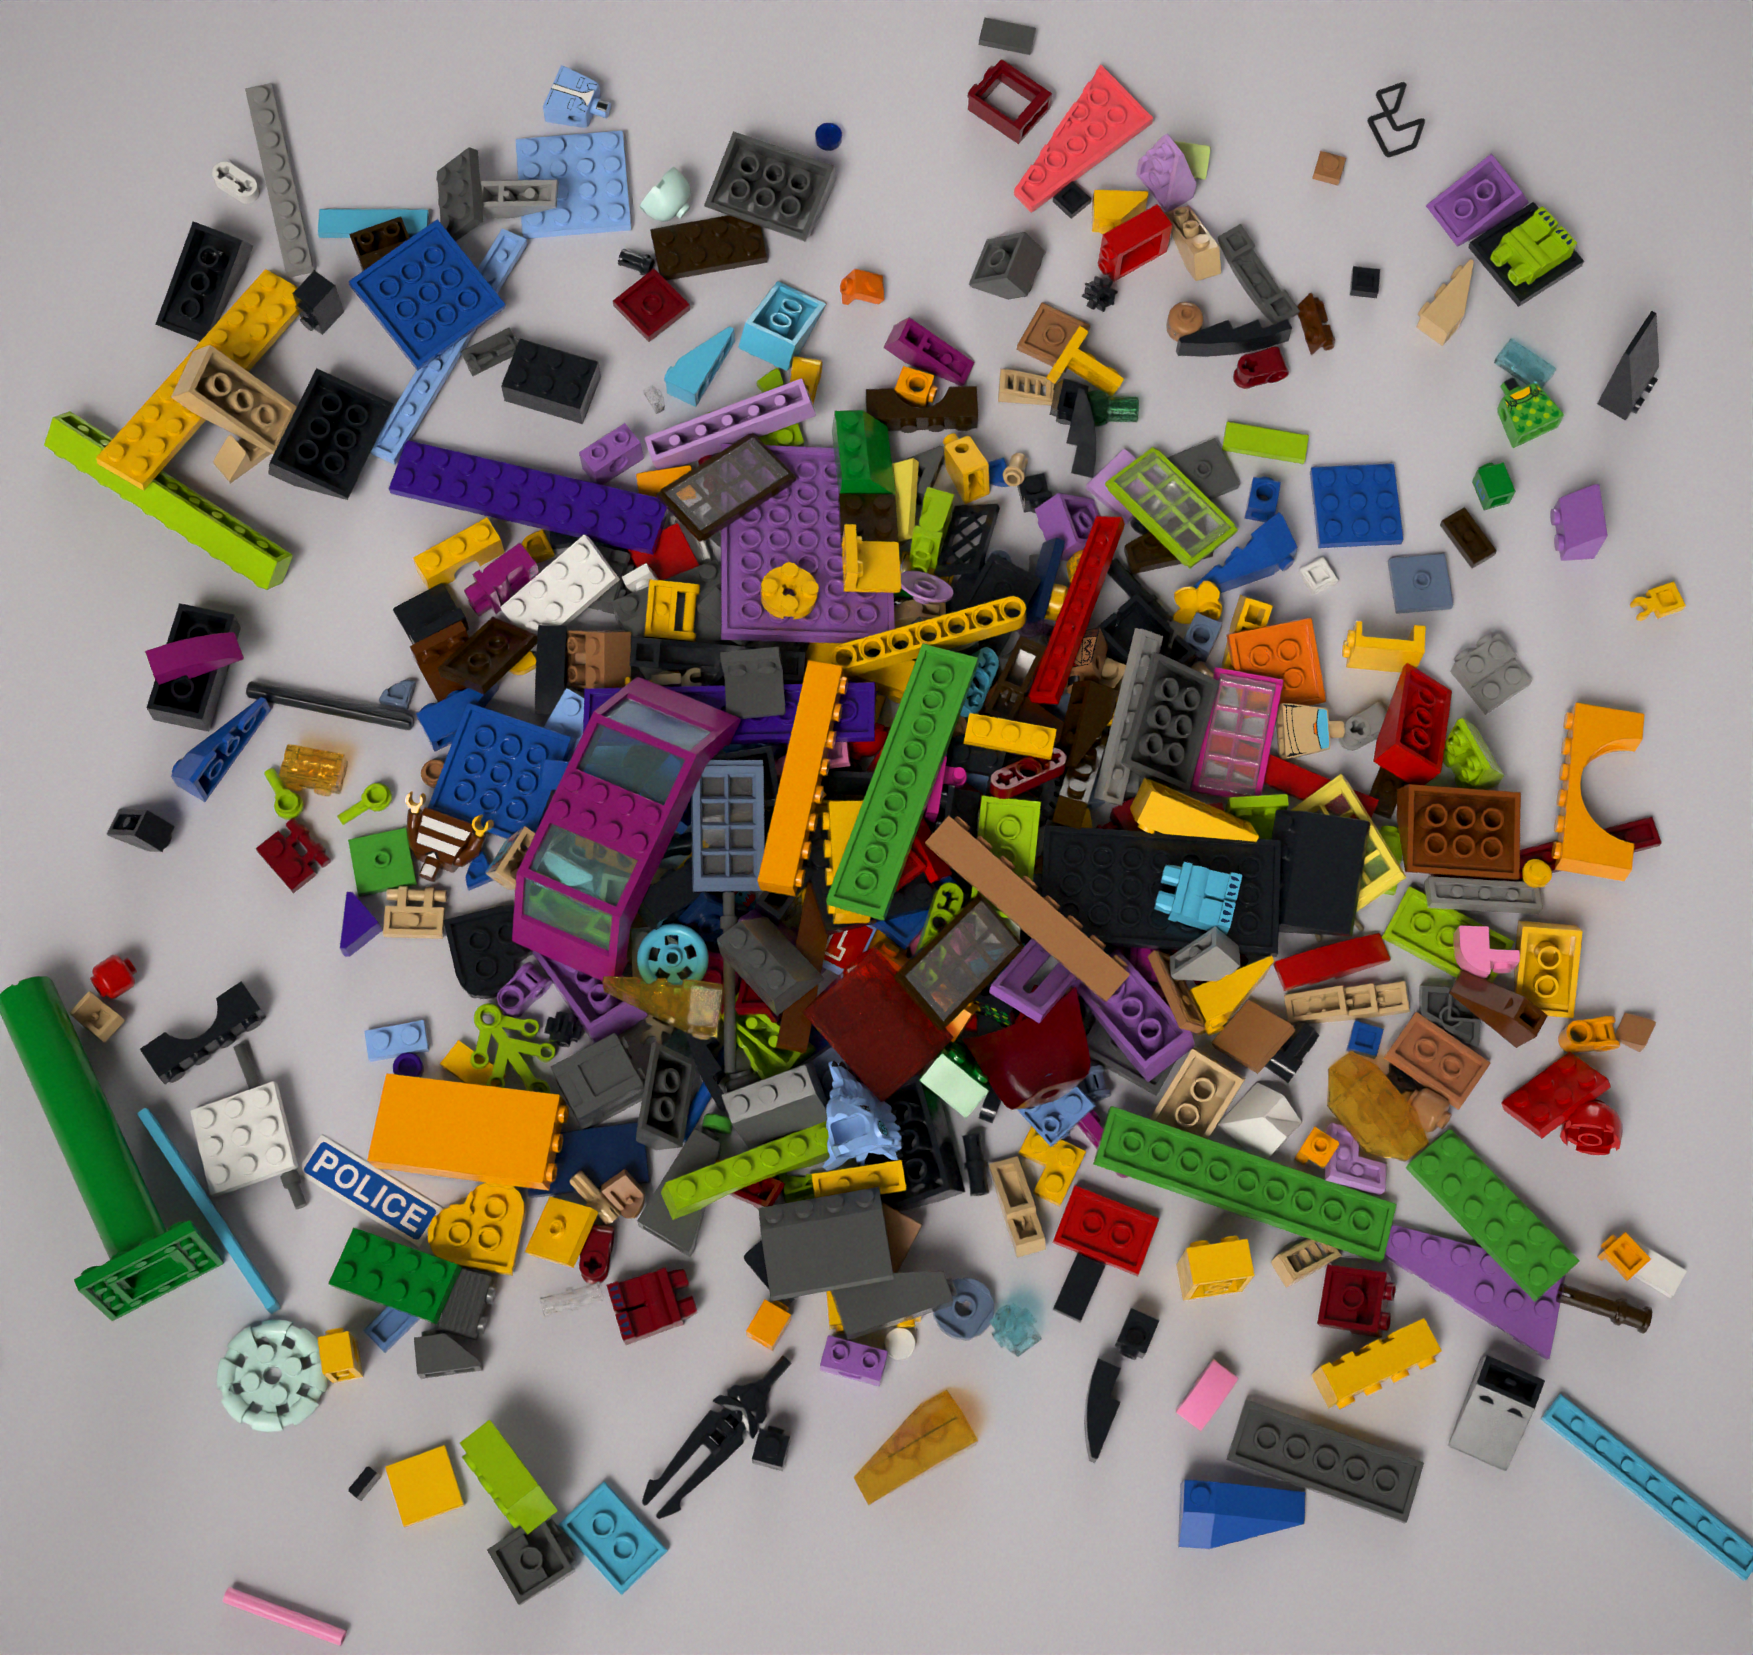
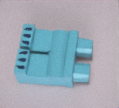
[1154,862,1242,935]

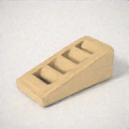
[998,369,1054,406]
[1271,1239,1342,1287]

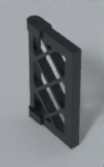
[934,503,1000,577]

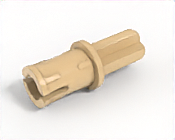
[570,1171,621,1226]

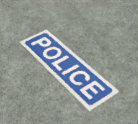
[297,1134,444,1247]

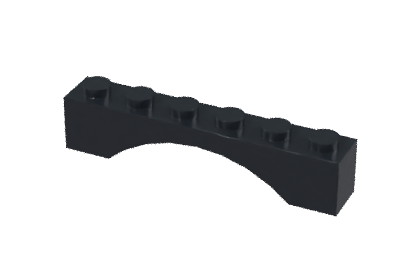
[629,636,806,682]

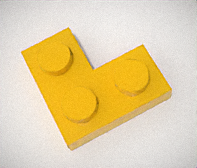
[1019,1126,1086,1207]

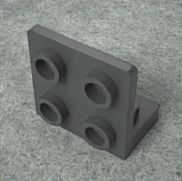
[720,647,786,719]

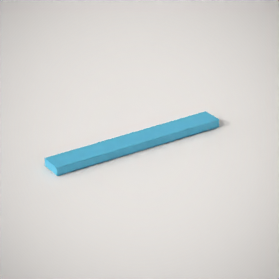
[137,1108,281,1314]
[1541,1394,1753,1581]

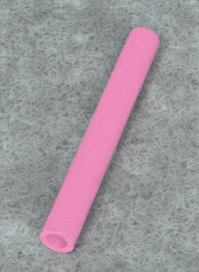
[223,1587,347,1646]

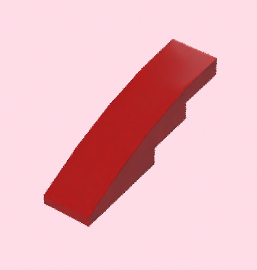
[1273,933,1391,991]

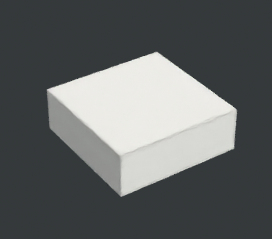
[1298,557,1338,596]

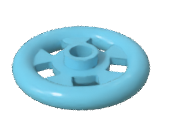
[637,923,709,995]

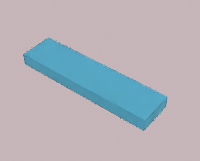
[318,209,429,238]

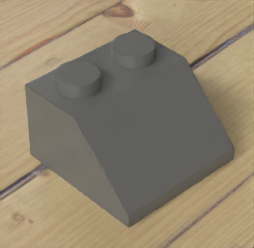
[969,232,1045,300]

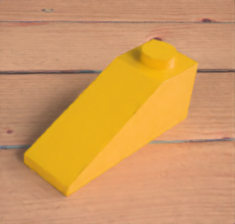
[1221,595,1273,670]

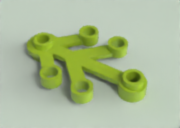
[470,1003,555,1093]

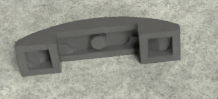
[1217,224,1300,324]

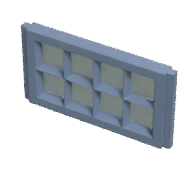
[691,760,764,892]

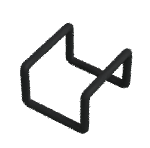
[1367,82,1425,157]

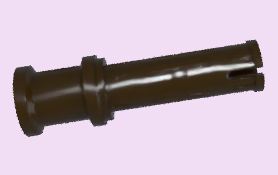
[1556,1283,1652,1334]

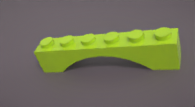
[661,1121,830,1220]

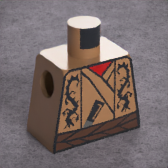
[1047,627,1108,694]

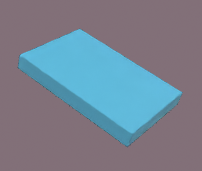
[558,1481,668,1595]

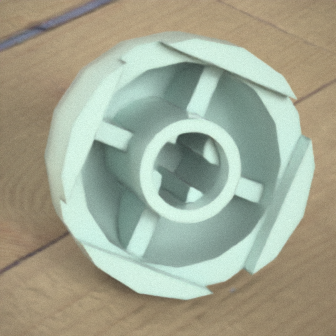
[639,166,691,222]

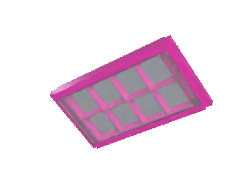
[1191,667,1283,798]

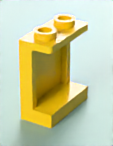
[1342,621,1426,673]

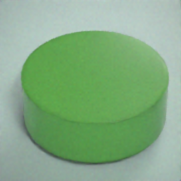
[702,1114,733,1134]

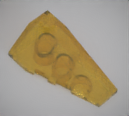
[603,976,723,1040]
[853,1390,978,1506]

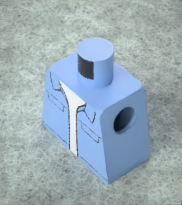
[543,65,611,128]

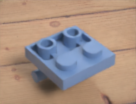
[1017,1074,1096,1147]

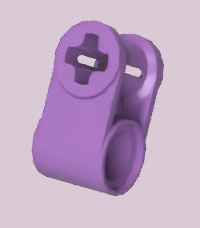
[497,962,552,1018]

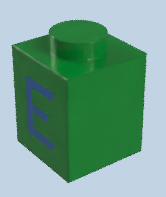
[1472,462,1516,510]

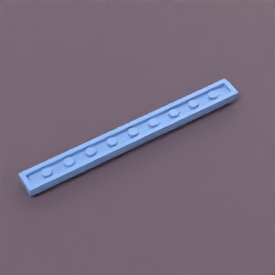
[371,228,527,465]

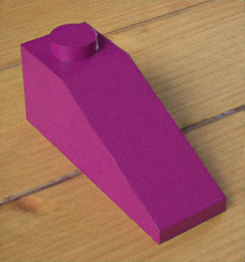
[883,317,975,386]

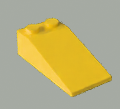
[1130,778,1259,842]

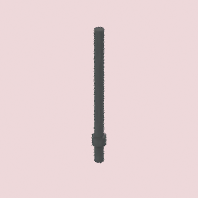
[720,892,738,1073]
[233,1043,307,1209]

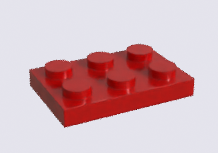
[1501,1052,1611,1139]
[1052,1185,1160,1277]

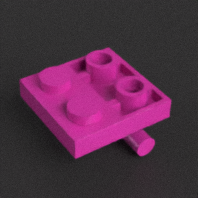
[924,756,967,824]

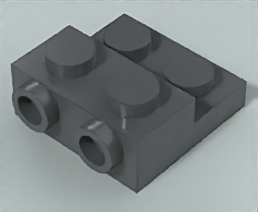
[487,1518,577,1605]

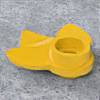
[1173,581,1222,624]

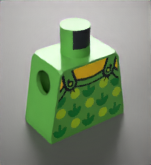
[1497,378,1564,448]

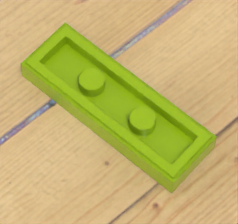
[1222,422,1309,464]

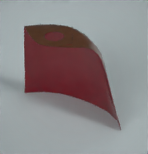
[962,987,1090,1110]

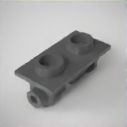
[460,327,519,377]

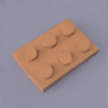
[1384,1012,1491,1110]

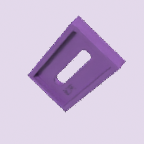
[989,939,1077,1023]

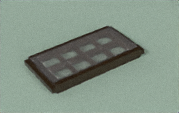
[657,433,796,542]
[893,893,1024,1031]

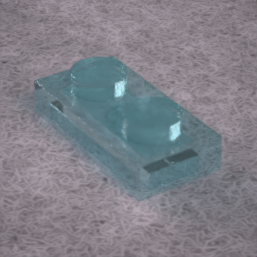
[1494,338,1557,389]

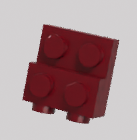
[1317,1264,1396,1338]

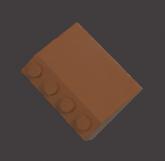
[1397,784,1521,880]

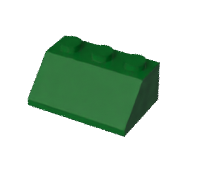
[832,410,896,496]

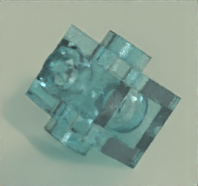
[989,1303,1042,1357]

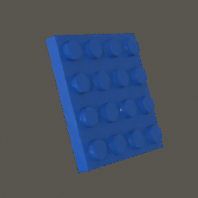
[349,219,506,371]
[428,702,575,845]

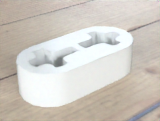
[212,162,259,204]

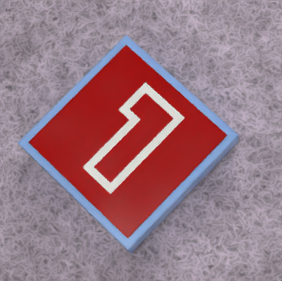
[822,925,877,981]

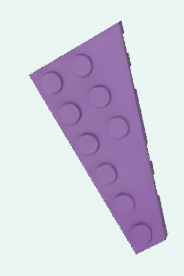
[1384,1224,1566,1360]

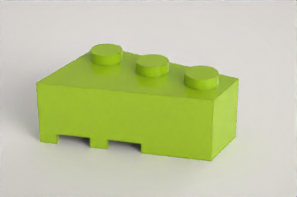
[721,994,816,1080]

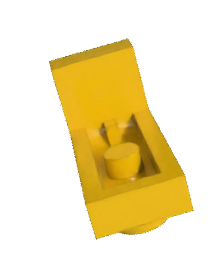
[1046,326,1124,397]

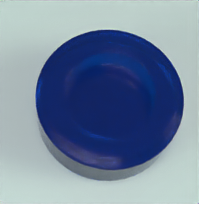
[815,123,842,151]

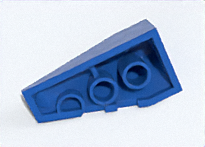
[1193,512,1298,593]
[171,697,271,802]
[1178,1480,1305,1549]

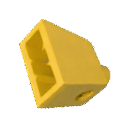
[943,433,990,504]

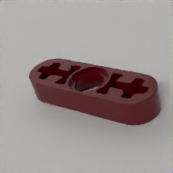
[990,748,1066,799]

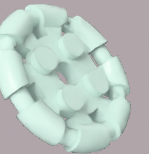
[217,1320,328,1432]

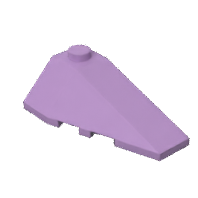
[1136,134,1196,212]

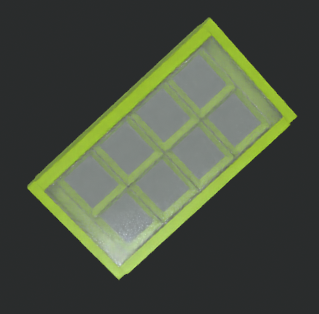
[1105,447,1238,569]

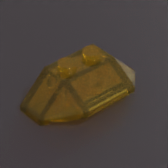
[1327,1051,1429,1162]

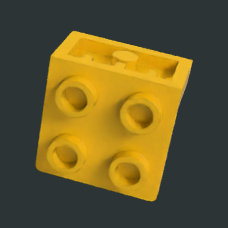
[841,524,901,593]

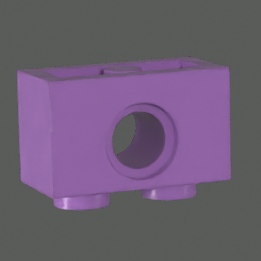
[579,423,644,485]
[820,1335,888,1386]

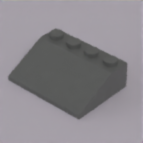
[704,131,837,242]
[611,559,752,680]
[1121,652,1220,791]
[758,1187,894,1301]

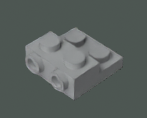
[1450,634,1532,715]

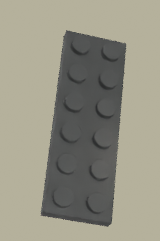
[1226,1400,1424,1524]

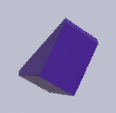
[340,892,383,957]

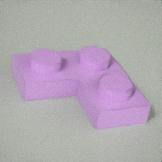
[1325,1123,1386,1195]

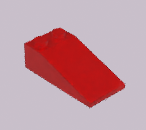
[1373,663,1452,785]

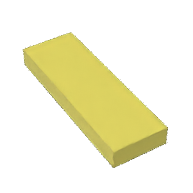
[892,458,919,542]

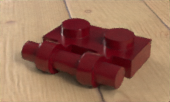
[255,818,331,894]

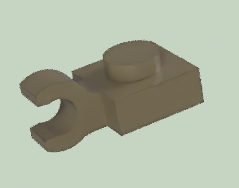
[651,668,702,687]

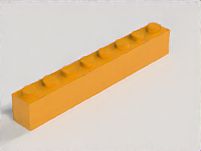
[757,660,848,896]

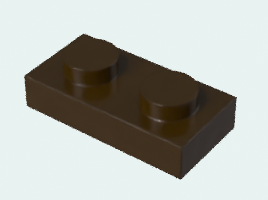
[1440,507,1497,569]

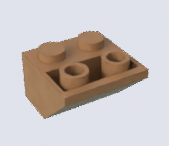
[566,630,631,689]

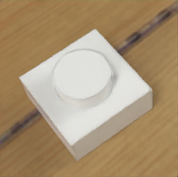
[622,563,658,593]

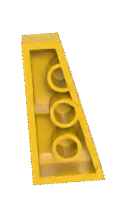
[1311,1318,1442,1410]

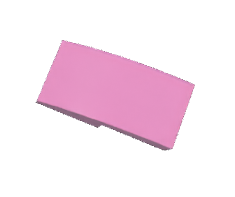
[1176,1359,1238,1431]

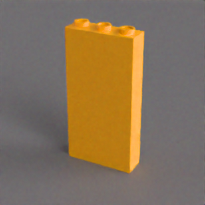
[367,1073,569,1191]

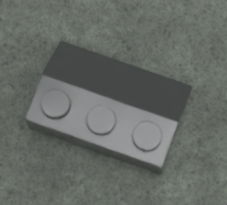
[717,917,824,1016]
[636,1042,696,1150]
[721,1061,828,1149]

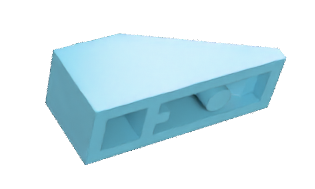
[664,326,735,407]

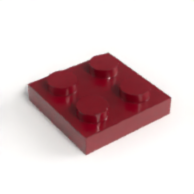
[613,269,690,342]

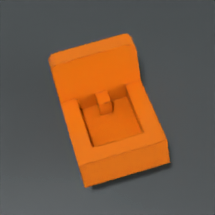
[840,269,884,305]

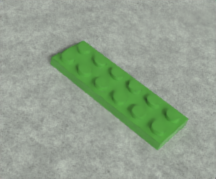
[1406,1129,1580,1302]

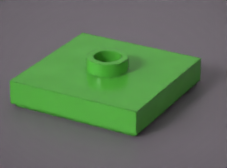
[348,828,417,897]

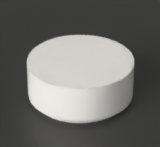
[884,1328,915,1360]

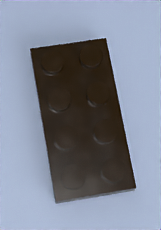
[650,215,767,281]

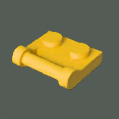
[644,579,700,642]

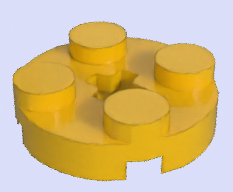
[760,562,819,620]

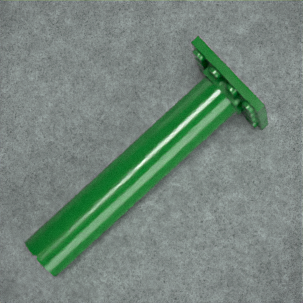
[0,976,224,1321]

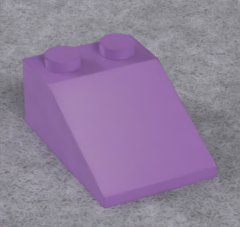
[1426,153,1529,247]

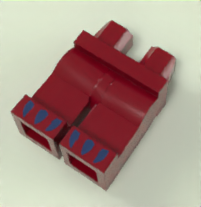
[606,1267,698,1345]

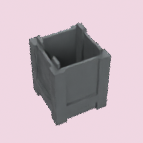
[551,1033,646,1130]

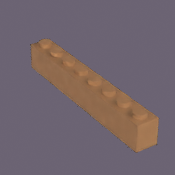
[925,816,1130,1002]

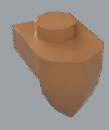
[601,1169,645,1219]

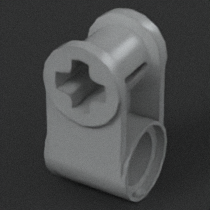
[1339,702,1387,751]

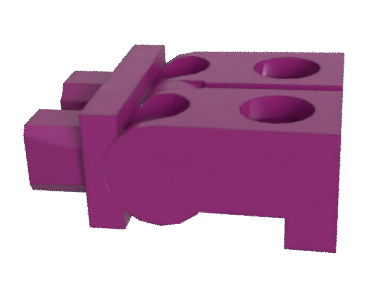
[464,543,539,616]

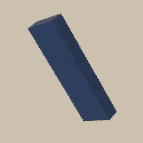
[1026,537,1065,624]

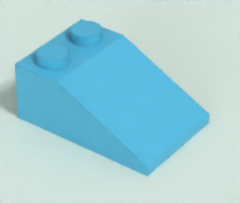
[738,281,826,371]

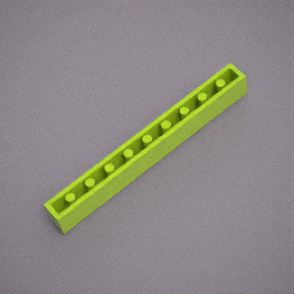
[44,411,293,590]

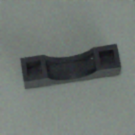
[140,981,266,1084]

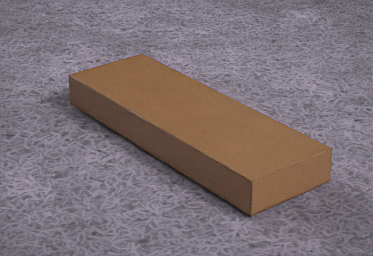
[1148,950,1206,1033]

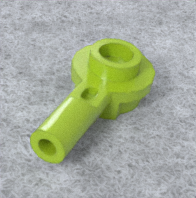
[264,768,304,820]
[337,783,392,825]

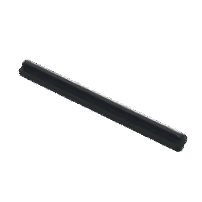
[246,681,414,731]

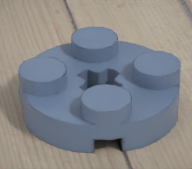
[933,1278,994,1341]

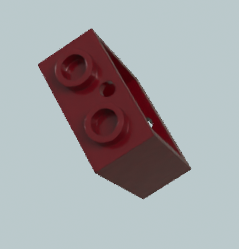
[967,59,1052,145]

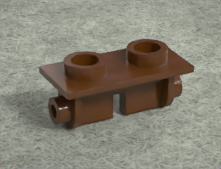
[1297,293,1335,355]

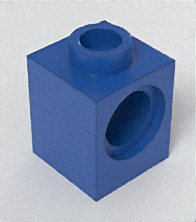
[1244,477,1281,522]

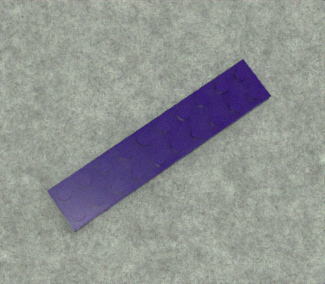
[388,441,669,555]
[583,682,876,747]

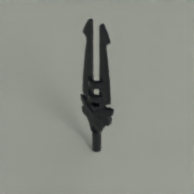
[642,1356,792,1519]

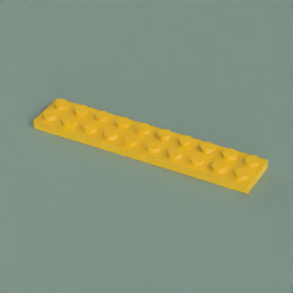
[96,269,299,491]

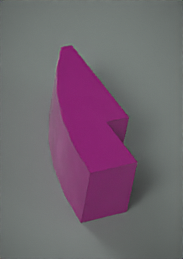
[145,632,244,685]

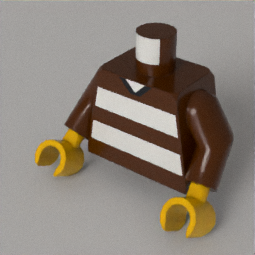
[406,791,494,882]

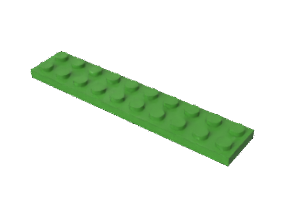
[826,644,979,921]
[1093,1106,1397,1263]

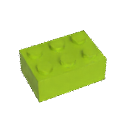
[459,1420,558,1535]

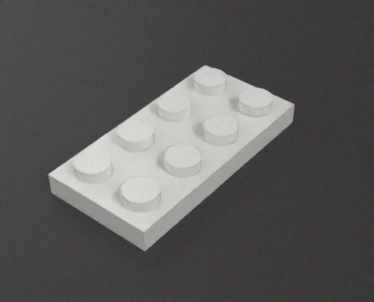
[500,535,620,652]

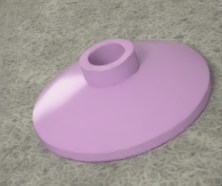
[901,571,953,604]

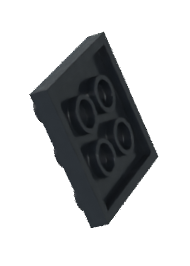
[1468,202,1584,307]

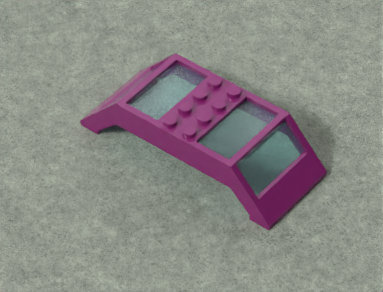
[512,676,741,987]

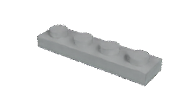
[1424,876,1543,914]

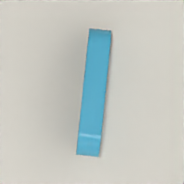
[960,647,999,718]

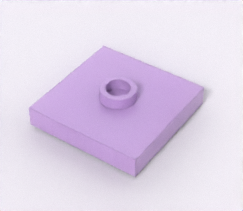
[1086,449,1164,524]

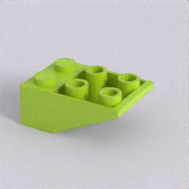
[1443,718,1504,790]

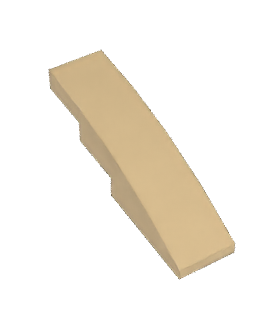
[1284,981,1411,1025]

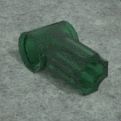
[1087,390,1139,427]

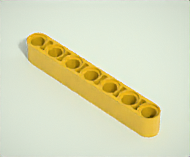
[831,596,1026,677]

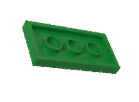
[328,1227,462,1325]

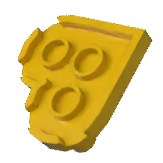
[428,1182,525,1276]

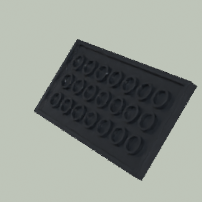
[1041,825,1281,957]

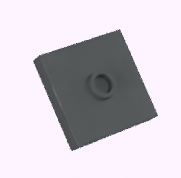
[1167,438,1240,509]

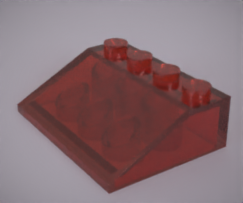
[802,947,954,1102]

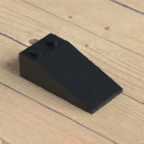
[155,221,253,342]
[1597,311,1659,421]

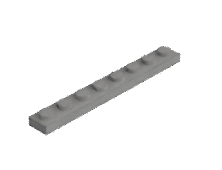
[245,83,314,278]

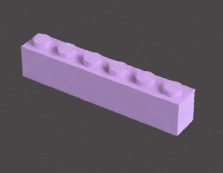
[644,378,816,470]

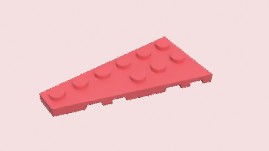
[1014,64,1153,213]

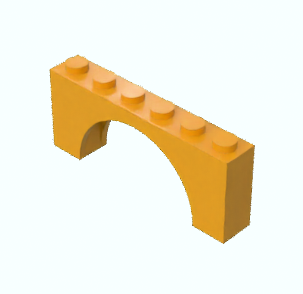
[1552,702,1644,881]

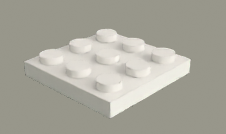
[190,1081,298,1197]

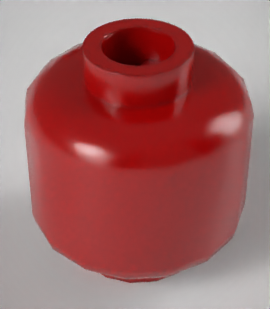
[90,955,137,999]

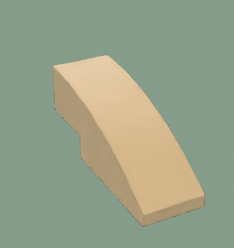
[989,1156,1046,1258]

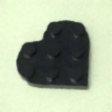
[443,905,533,999]

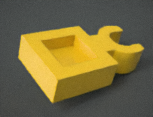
[1630,581,1686,621]

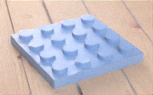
[516,131,631,239]

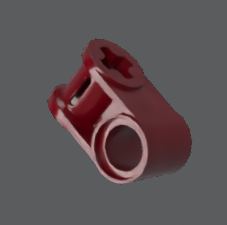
[1233,346,1289,389]
[579,1224,615,1285]

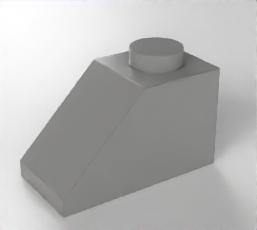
[1170,926,1240,981]

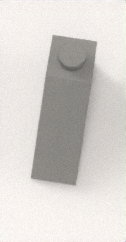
[480,180,559,219]

